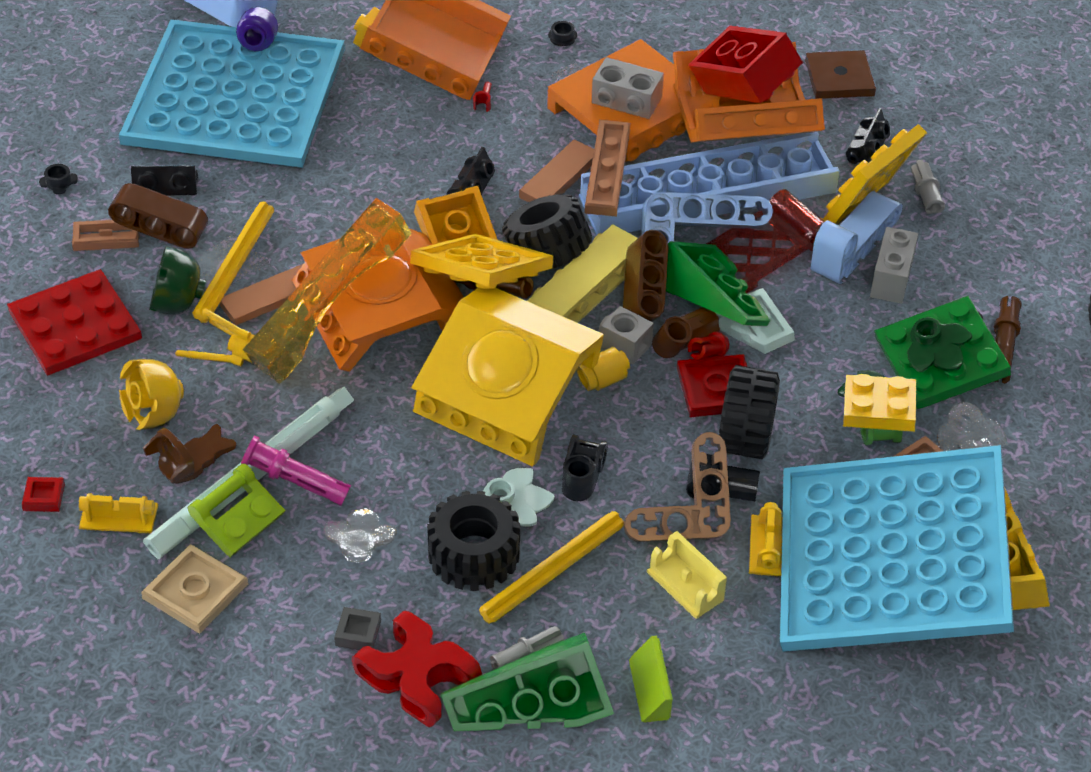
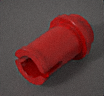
[688,332,730,360]

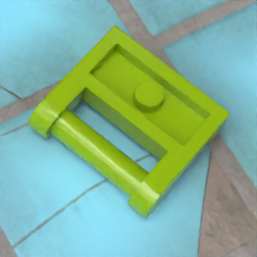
[187,463,286,558]

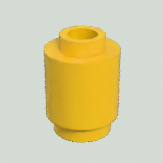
[577,347,630,391]

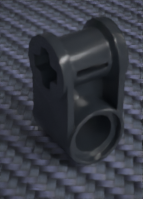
[562,434,608,501]

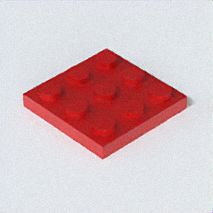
[7,269,142,376]

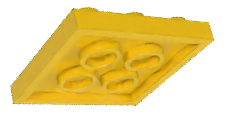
[821,124,927,224]
[410,234,553,289]

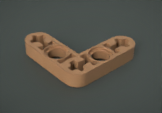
[624,432,731,542]

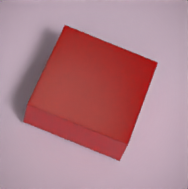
[21,477,65,512]

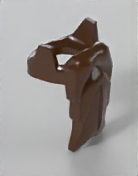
[143,424,237,484]

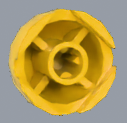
[119,359,184,430]

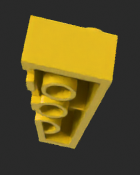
[1004,487,1050,610]

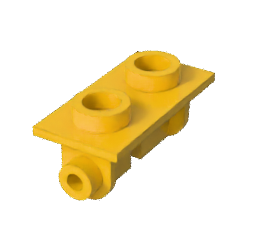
[79,493,158,533]
[749,502,783,577]

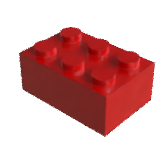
[688,26,803,103]

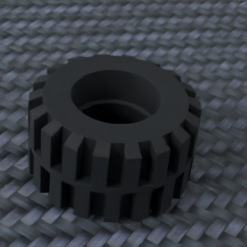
[502,194,592,271]
[719,365,780,459]
[427,491,520,591]

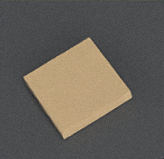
[141,544,248,634]

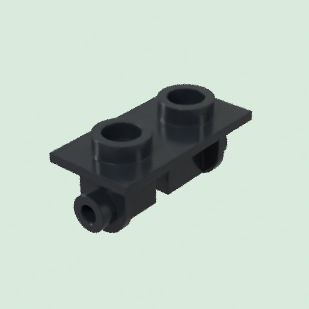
[846,108,890,164]
[447,147,495,196]
[131,165,198,196]

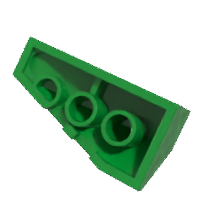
[666,241,770,326]
[440,633,614,731]

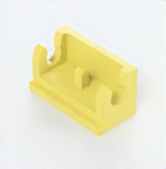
[647,531,727,619]

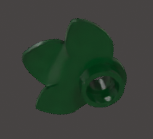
[907,317,972,373]

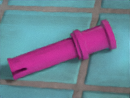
[241,435,351,506]

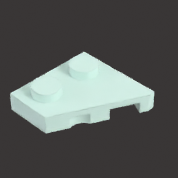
[716,288,795,354]

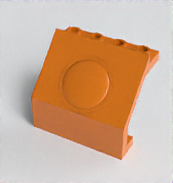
[673,42,825,143]
[292,222,464,372]

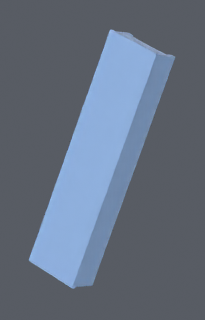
[579,132,840,236]

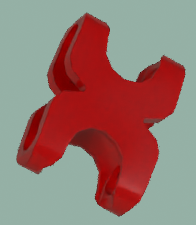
[352,611,482,727]

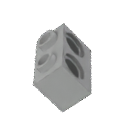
[591,57,664,119]
[870,227,919,304]

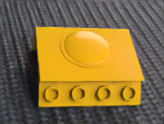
[411,288,604,467]

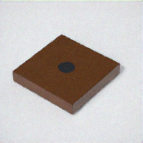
[805,50,876,99]

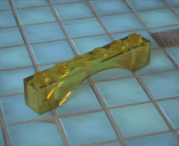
[243,198,412,384]

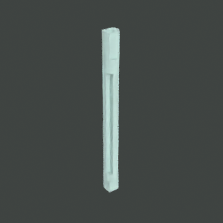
[143,386,354,559]

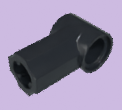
[686,454,760,502]

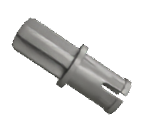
[911,160,945,214]
[490,626,564,670]

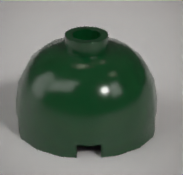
[149,246,206,314]

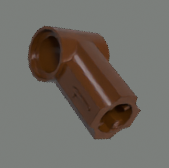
[652,307,720,358]

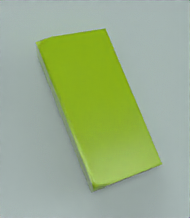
[629,635,673,723]

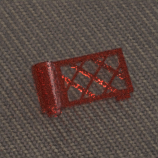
[706,189,825,293]

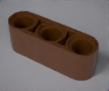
[108,183,208,249]
[623,230,668,322]

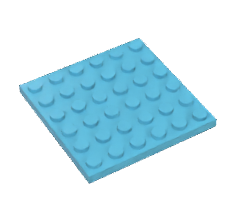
[119,19,345,168]
[780,445,1014,652]

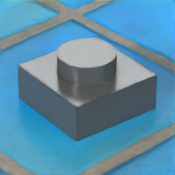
[334,607,381,650]

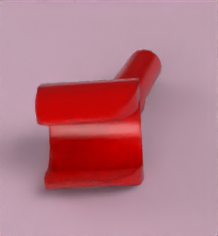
[473,82,492,112]

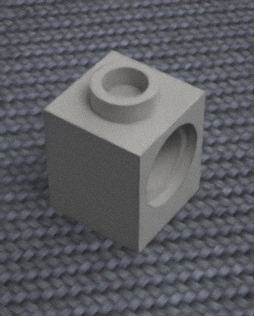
[598,306,654,365]

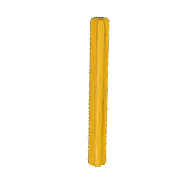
[192,201,274,323]
[479,511,624,624]

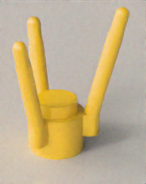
[175,309,263,367]

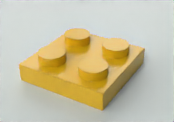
[843,374,916,432]

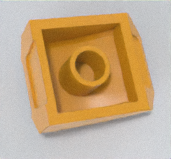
[414,186,498,245]

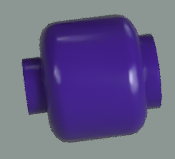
[236,7,278,52]

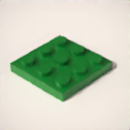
[874,296,1011,409]

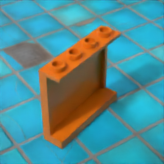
[360,0,511,100]
[547,39,686,162]

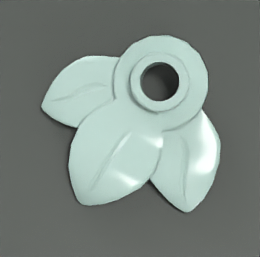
[483,468,555,527]

